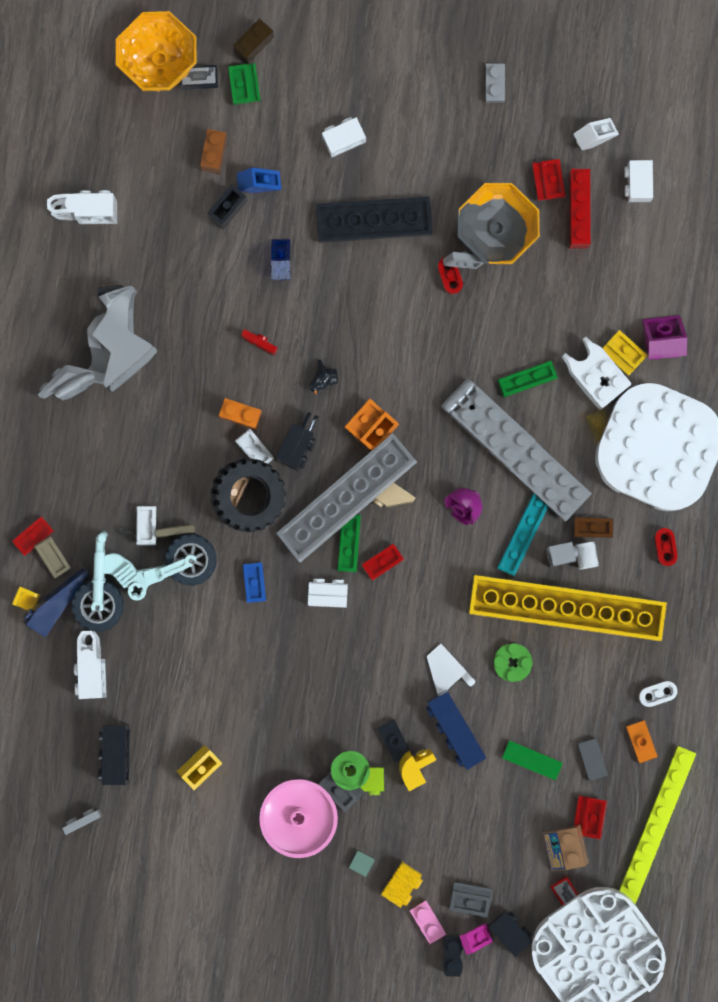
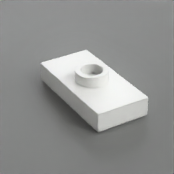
[235,429,274,463]
[136,506,156,545]

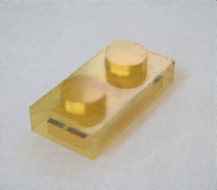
[585,409,609,445]

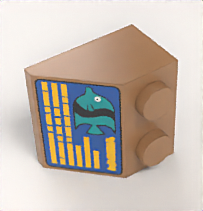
[542,825,589,871]

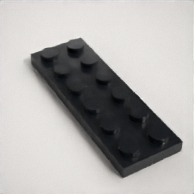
[316,196,432,243]

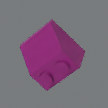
[642,315,687,360]

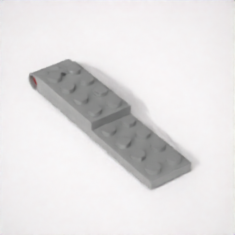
[441,378,592,522]

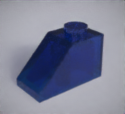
[271,239,291,281]

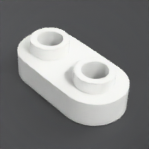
[639,681,677,707]

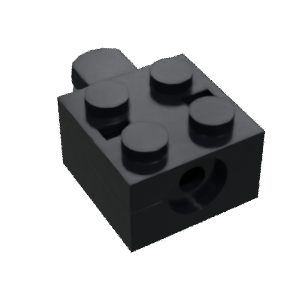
[276,412,319,471]

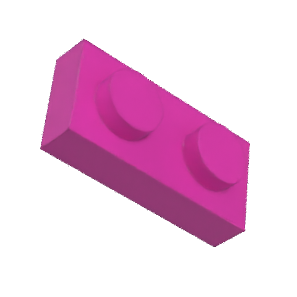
[460,923,493,955]

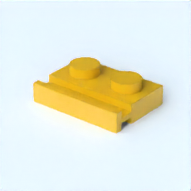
[602,330,648,376]

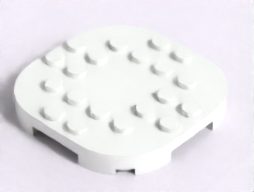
[595,383,718,511]
[531,887,666,1002]

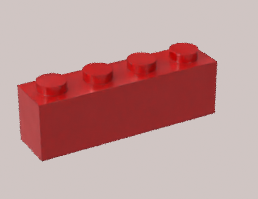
[569,169,591,249]

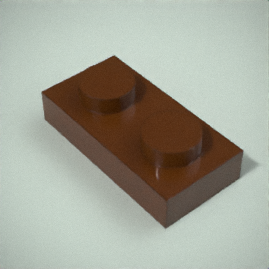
[574,518,613,538]

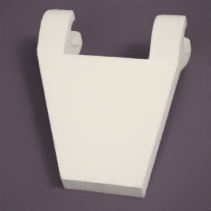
[427,644,475,694]

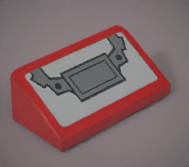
[550,876,579,906]

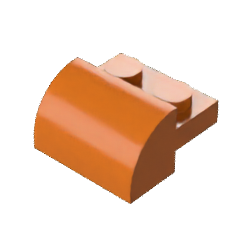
[344,398,399,451]

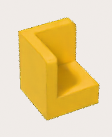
[12,587,41,610]

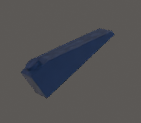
[23,568,89,637]

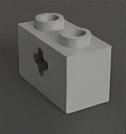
[546,542,578,567]

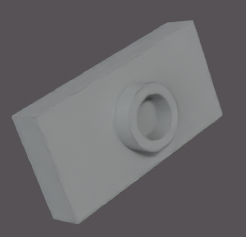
[443,251,484,269]

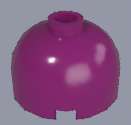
[444,487,483,526]

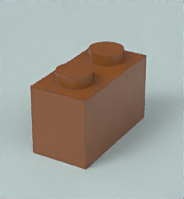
[200,129,227,174]

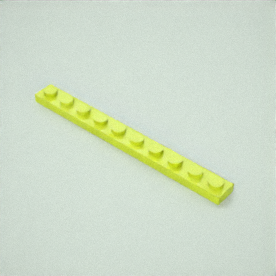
[619,746,696,904]

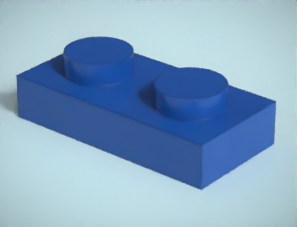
[243,563,266,603]

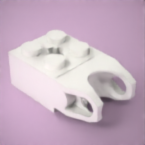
[47,190,117,224]
[562,337,631,411]
[74,631,107,699]

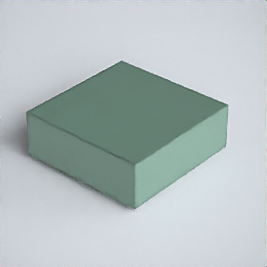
[349,850,375,877]

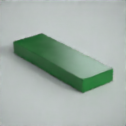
[497,361,558,398]
[337,515,361,573]
[502,741,563,781]

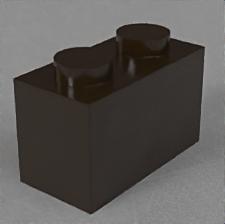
[233,18,274,64]

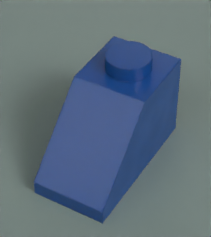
[237,168,281,193]

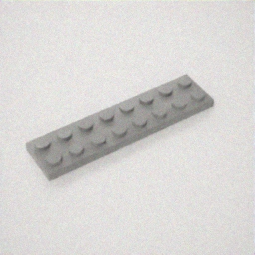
[277,433,417,563]

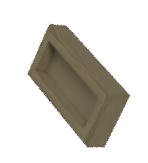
[156,525,196,538]
[34,536,71,578]

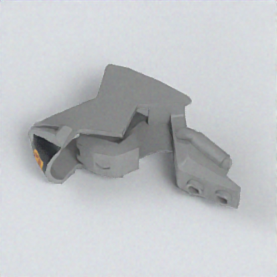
[38,284,157,401]

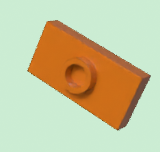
[626,720,658,763]

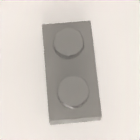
[486,64,505,103]
[62,808,103,835]

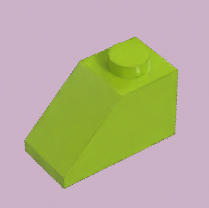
[345,767,384,795]

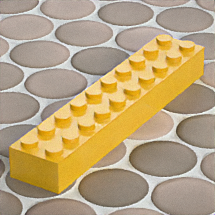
[468,575,667,641]

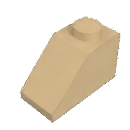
[372,483,416,507]

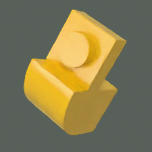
[399,748,436,791]

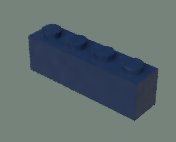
[425,690,486,770]

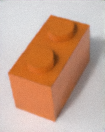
[219,398,262,431]

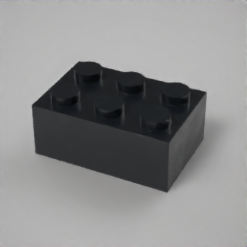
[98,725,130,785]

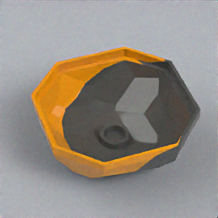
[458,183,539,264]

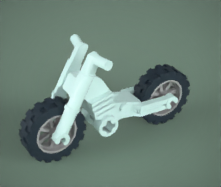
[72,531,217,632]

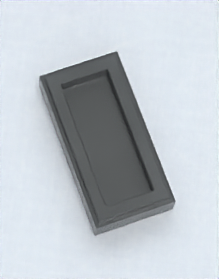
[578,738,608,781]

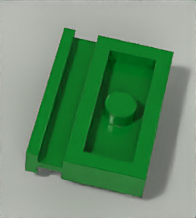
[228,63,261,105]

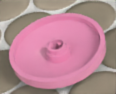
[260,779,338,858]

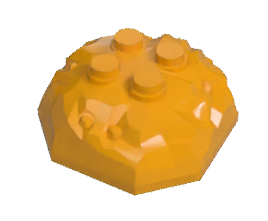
[116,11,197,92]

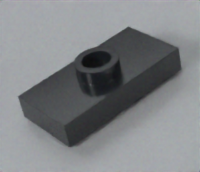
[378,719,412,763]

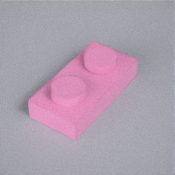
[410,900,446,944]

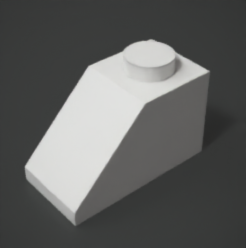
[574,118,619,150]

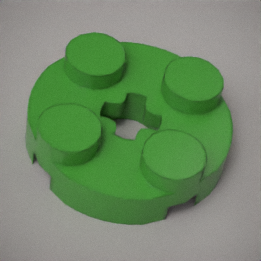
[494,643,533,682]
[331,751,370,790]

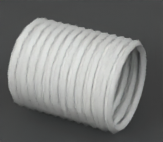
[576,542,599,570]

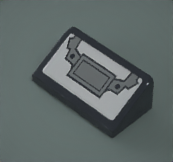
[180,65,218,90]

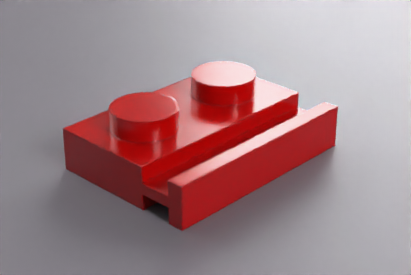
[532,159,565,201]
[574,796,607,839]

